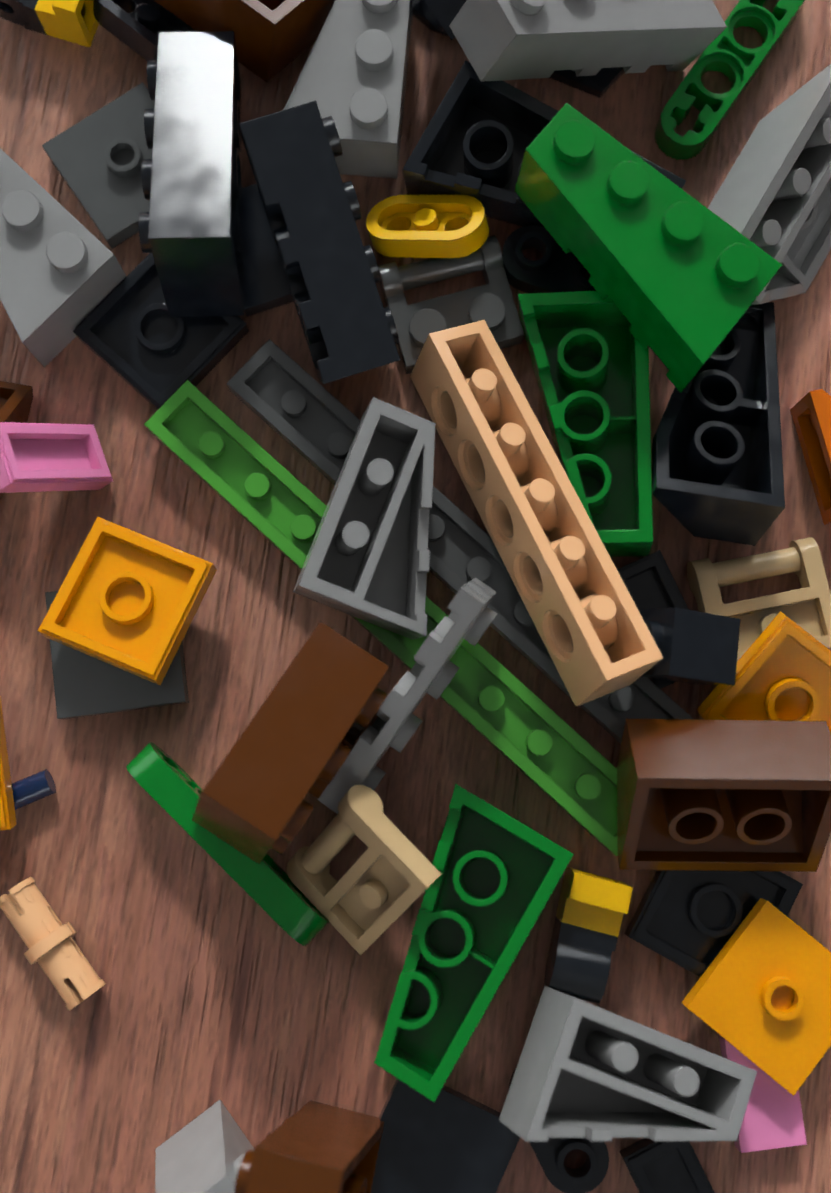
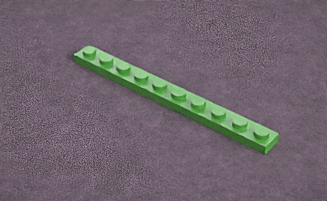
[144,380,618,856]

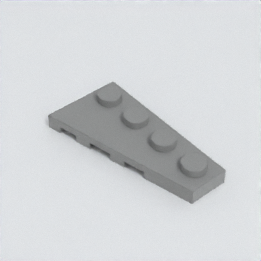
[318,577,498,814]

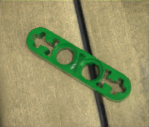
[655,0,805,160]
[126,742,329,946]

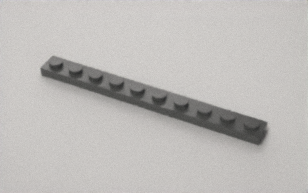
[227,339,693,743]

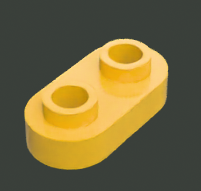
[366,195,489,258]

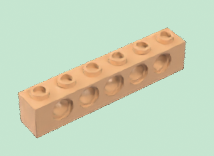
[410,319,663,707]

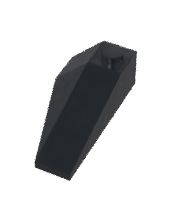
[652,302,785,546]

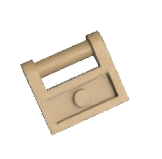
[687,537,831,661]
[287,785,441,956]

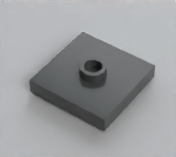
[42,82,155,249]
[45,591,189,720]

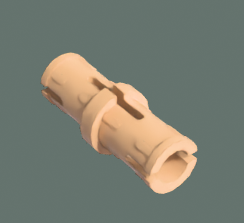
[0,877,106,1011]

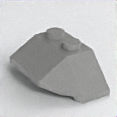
[708,64,831,305]

